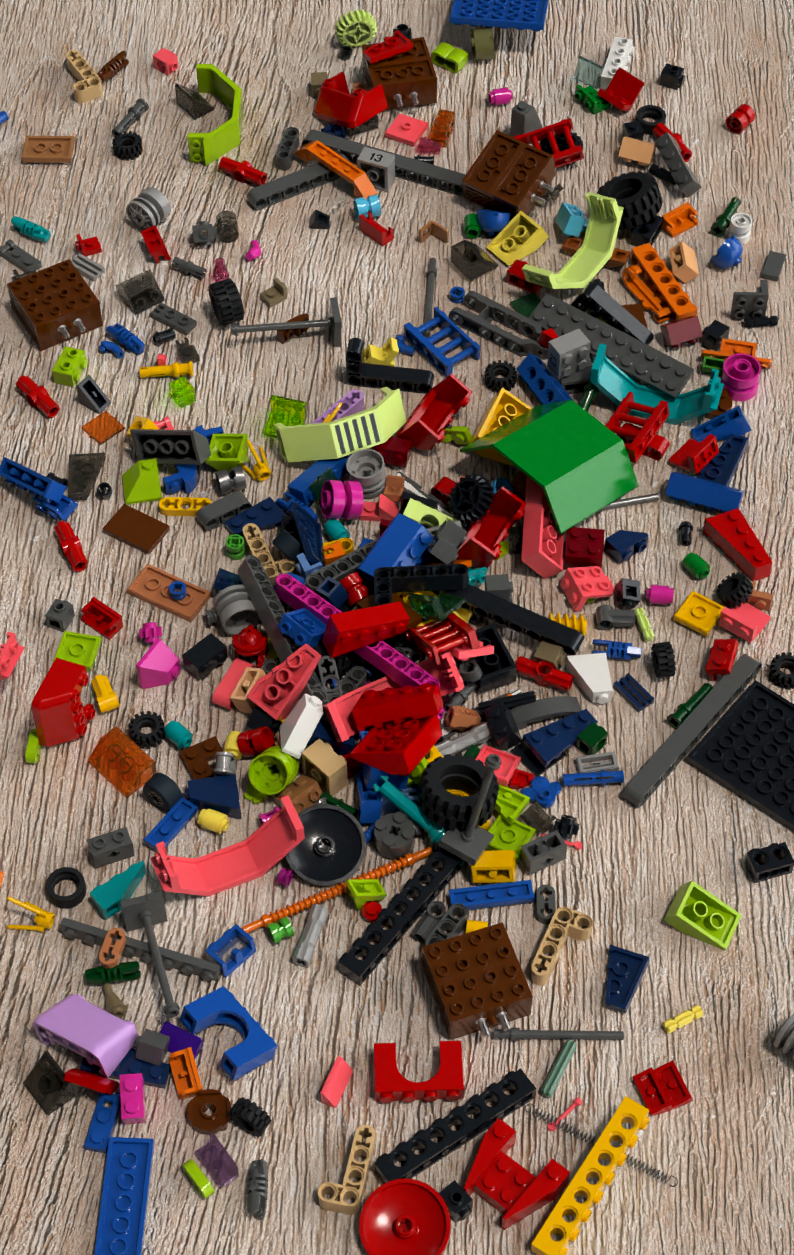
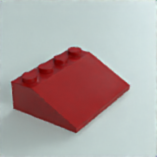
[350,715,443,776]

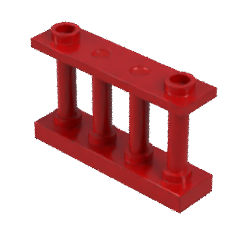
[513,118,584,168]
[605,392,670,463]
[403,606,480,665]

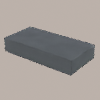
[761,251,786,281]

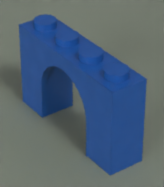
[180,986,278,1081]

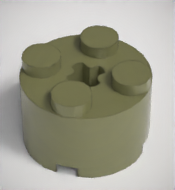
[470,27,495,61]

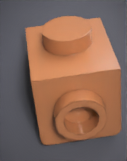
[383,475,405,503]
[746,581,773,611]

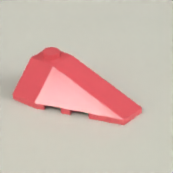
[246,644,322,720]

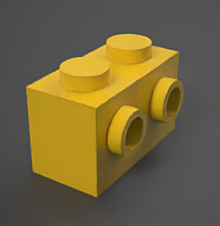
[471,850,517,883]

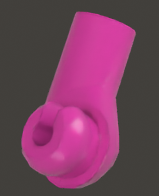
[245,240,261,261]

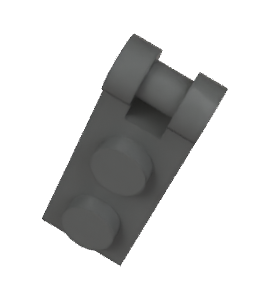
[0,239,42,275]

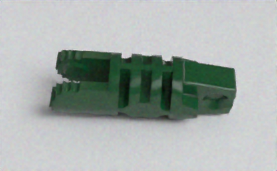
[85,961,141,985]

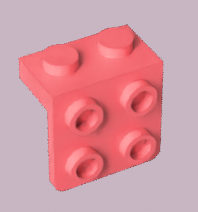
[559,566,614,611]
[718,602,770,644]

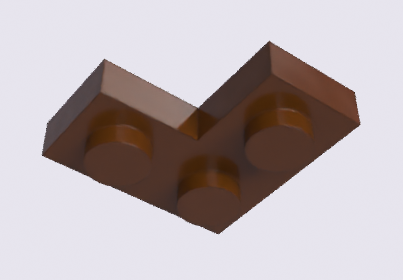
[179,736,223,780]

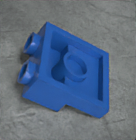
[277,608,326,648]

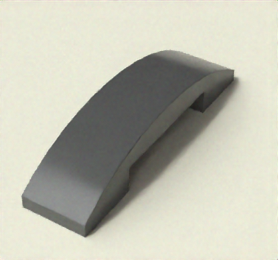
[510,696,582,730]

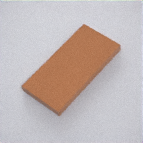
[127,564,211,623]

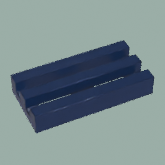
[613,673,654,712]

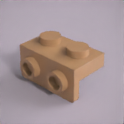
[274,775,323,813]

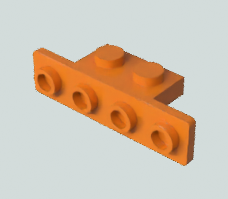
[701,338,772,369]

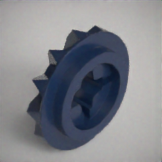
[321,123,346,139]

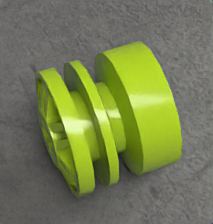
[248,745,299,795]

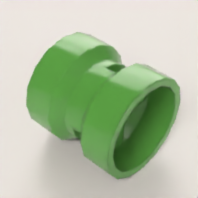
[226,534,245,560]
[266,916,294,944]

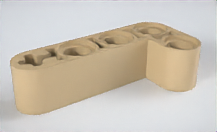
[66,50,103,103]
[242,523,296,588]
[530,907,593,986]
[318,1125,376,1215]

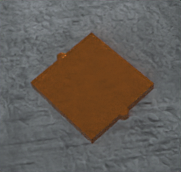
[82,411,125,445]

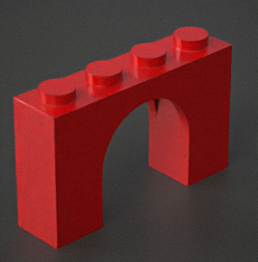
[374,1040,464,1103]

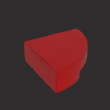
[509,769,535,789]

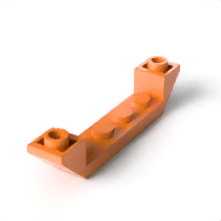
[295,140,377,199]

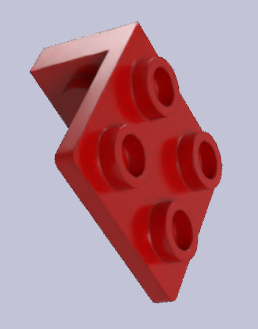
[597,67,645,111]
[669,434,719,474]

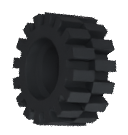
[112,131,143,161]
[485,360,517,393]
[716,572,754,608]
[651,642,676,678]
[769,652,794,690]
[128,711,165,749]
[228,1097,271,1137]

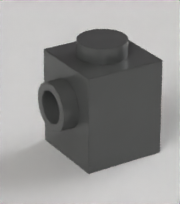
[45,599,75,632]
[134,1029,170,1066]

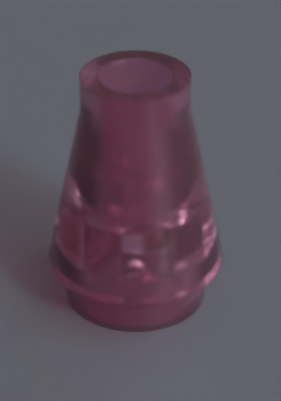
[417,136,442,153]
[213,258,229,282]

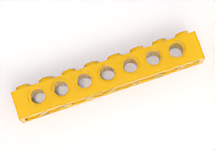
[531,1096,650,1255]

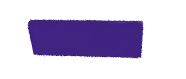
[160,1021,203,1059]

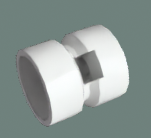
[728,213,752,245]

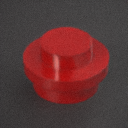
[362,901,382,922]

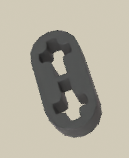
[536,885,556,924]

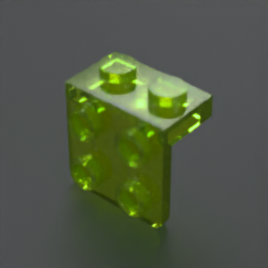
[263,395,307,438]

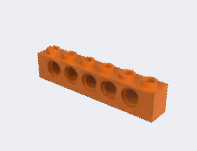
[630,243,697,322]

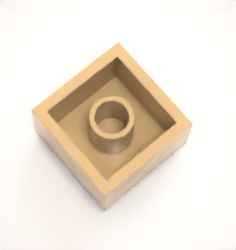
[301,738,348,796]

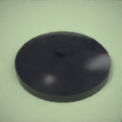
[285,804,366,887]

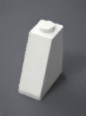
[566,653,613,704]
[280,693,323,759]

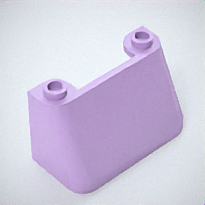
[32,994,138,1078]

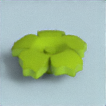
[244,783,269,804]

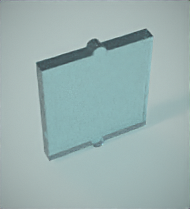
[574,56,603,89]

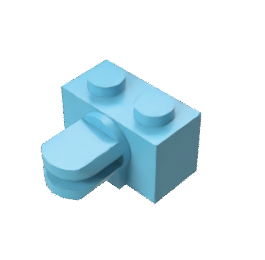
[555,202,589,237]

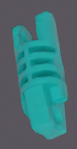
[11,216,51,242]

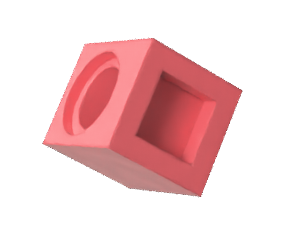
[153,47,179,75]

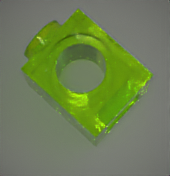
[169,376,196,408]

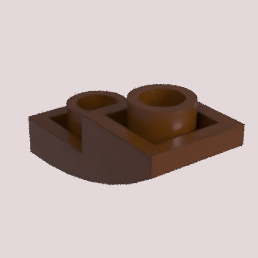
[277,313,309,344]

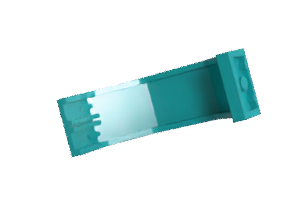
[590,343,724,425]

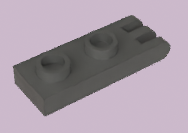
[149,303,197,336]

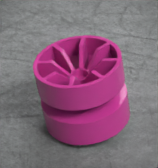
[721,353,761,401]
[320,480,363,520]

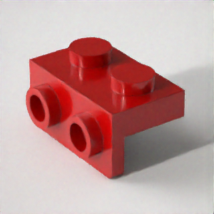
[705,639,739,681]

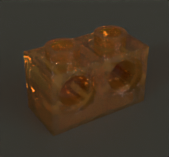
[431,109,455,148]

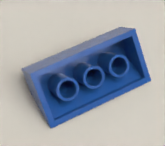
[357,513,434,587]

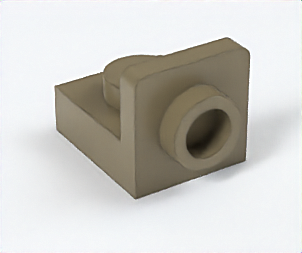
[260,278,287,308]

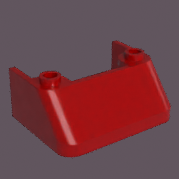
[314,72,388,128]

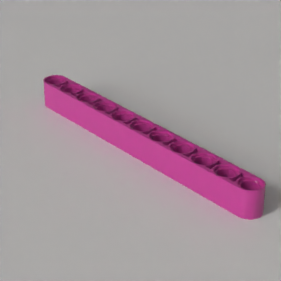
[275,574,440,688]

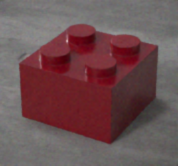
[563,527,605,570]

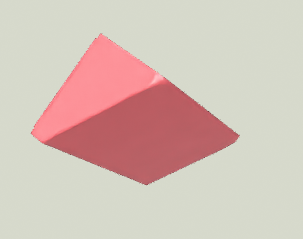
[320,1056,353,1108]

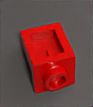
[75,234,102,257]

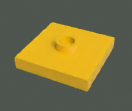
[673,591,724,637]

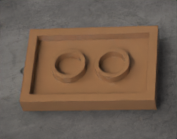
[22,136,75,163]

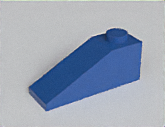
[691,406,752,442]
[356,771,381,824]

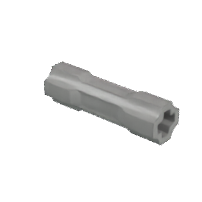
[435,722,493,757]
[292,904,329,968]

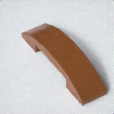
[562,237,631,267]

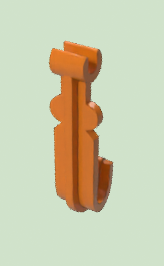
[622,265,671,323]

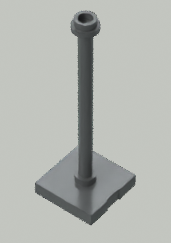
[231,297,342,347]
[438,754,501,865]
[120,890,180,1018]

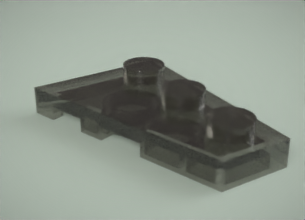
[68,453,106,501]

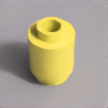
[223,731,242,760]
[198,808,229,834]

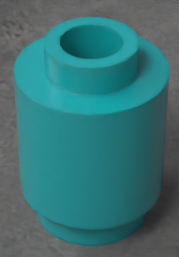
[324,519,350,541]
[164,720,193,749]

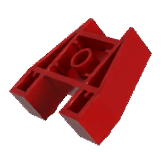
[464,1118,570,1230]

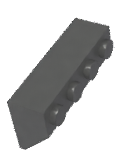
[130,429,211,465]

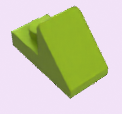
[345,879,387,911]

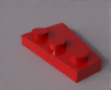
[363,30,413,64]

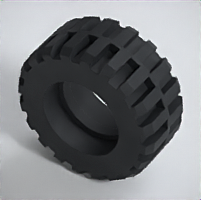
[597,171,663,230]
[418,754,499,831]

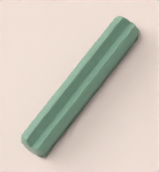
[541,1039,577,1098]

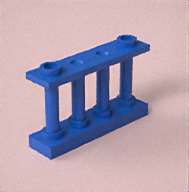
[404,306,480,377]

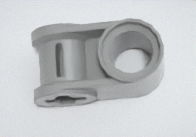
[214,752,237,776]

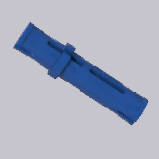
[563,770,624,787]

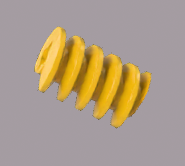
[548,612,587,638]

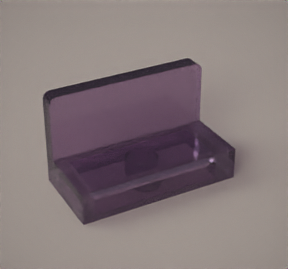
[195,1132,239,1189]

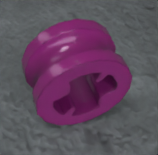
[276,867,294,888]

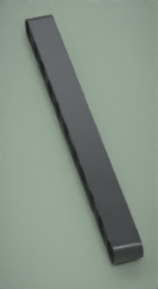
[302,129,465,196]
[238,555,330,724]
[622,654,762,807]

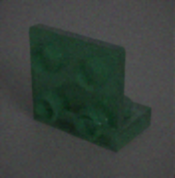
[407,593,466,621]

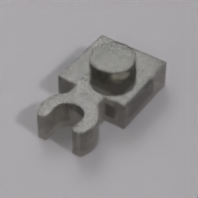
[175,337,200,363]

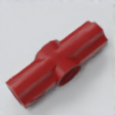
[652,123,692,162]
[218,156,267,186]
[16,375,60,418]
[54,521,88,572]
[515,656,574,692]

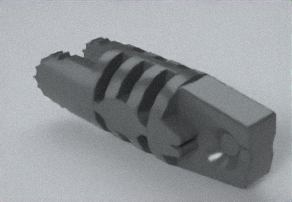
[247,1159,268,1220]

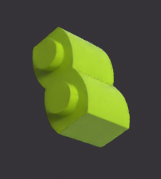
[431,42,468,73]

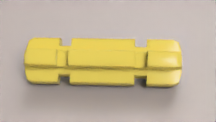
[663,1005,703,1033]

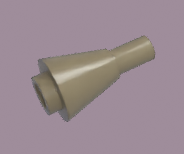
[102,983,127,1019]

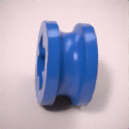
[450,287,465,304]
[169,581,187,600]

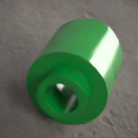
[464,213,481,238]
[682,553,710,579]

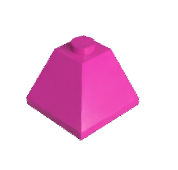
[136,638,181,689]

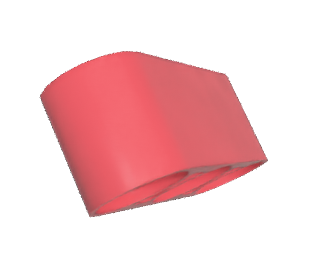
[212,658,255,710]

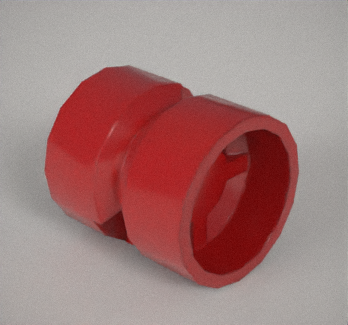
[725,104,755,134]
[339,572,371,608]
[237,726,275,757]

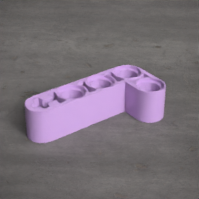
[312,390,364,424]

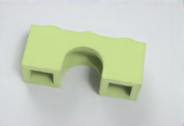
[402,498,461,535]

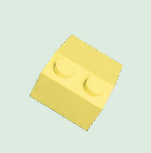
[486,211,549,266]

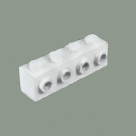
[600,37,635,89]

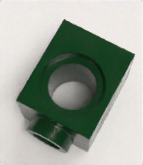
[576,722,608,755]

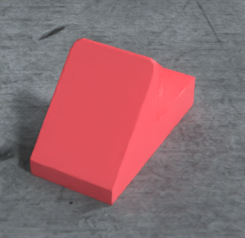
[361,494,399,521]

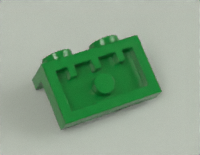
[575,84,610,115]

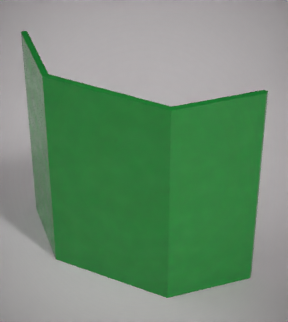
[460,400,638,534]

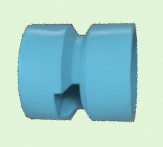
[353,194,381,220]

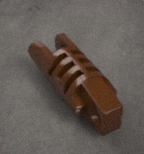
[97,51,129,81]

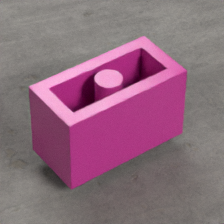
[120,1073,146,1124]

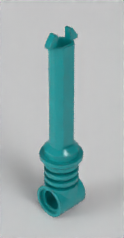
[373,776,466,866]

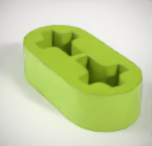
[25,729,42,763]
[181,1159,215,1199]

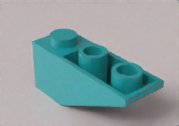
[90,860,146,920]

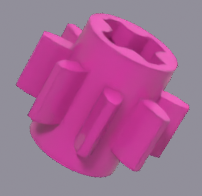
[139,622,162,643]

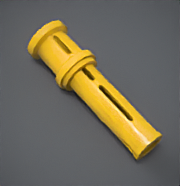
[139,361,194,378]

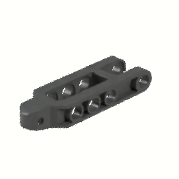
[449,291,548,360]

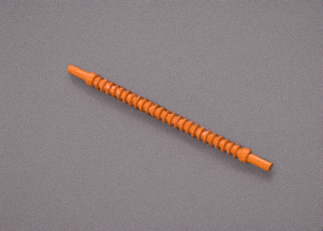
[241,847,433,933]

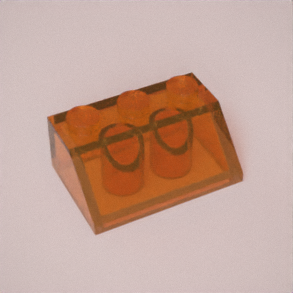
[88,726,157,799]

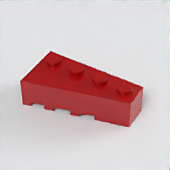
[703,508,773,581]
[322,602,410,658]
[352,683,443,732]

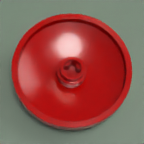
[359,1178,451,1255]

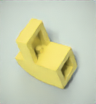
[365,338,399,366]

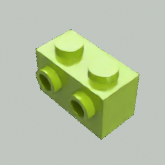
[52,346,88,387]

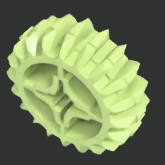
[335,9,377,48]

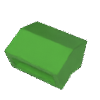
[702,356,725,376]

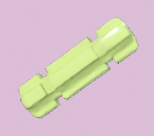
[634,607,654,642]

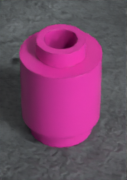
[488,87,512,106]
[646,585,674,605]

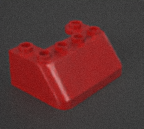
[395,373,473,451]
[456,486,527,568]
[31,657,96,747]

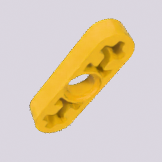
[159,497,212,516]

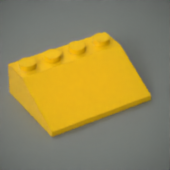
[468,388,532,467]

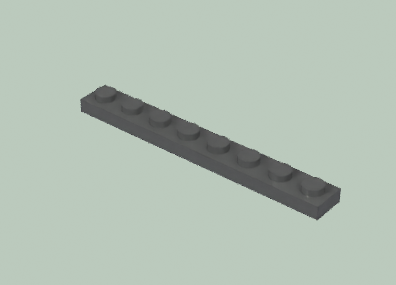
[60,917,222,982]

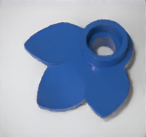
[521,776,562,808]

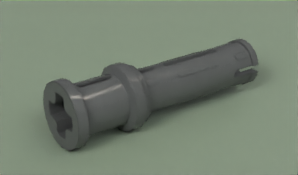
[112,98,149,136]

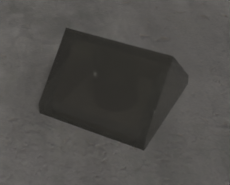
[175,83,215,120]
[23,1051,76,1115]

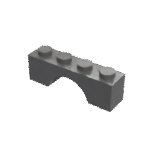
[654,132,702,197]

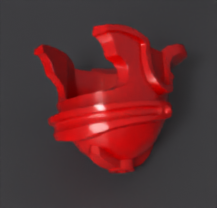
[232,625,268,668]

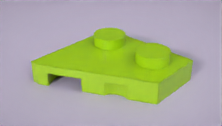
[494,784,530,825]

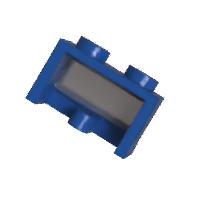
[205,924,256,978]

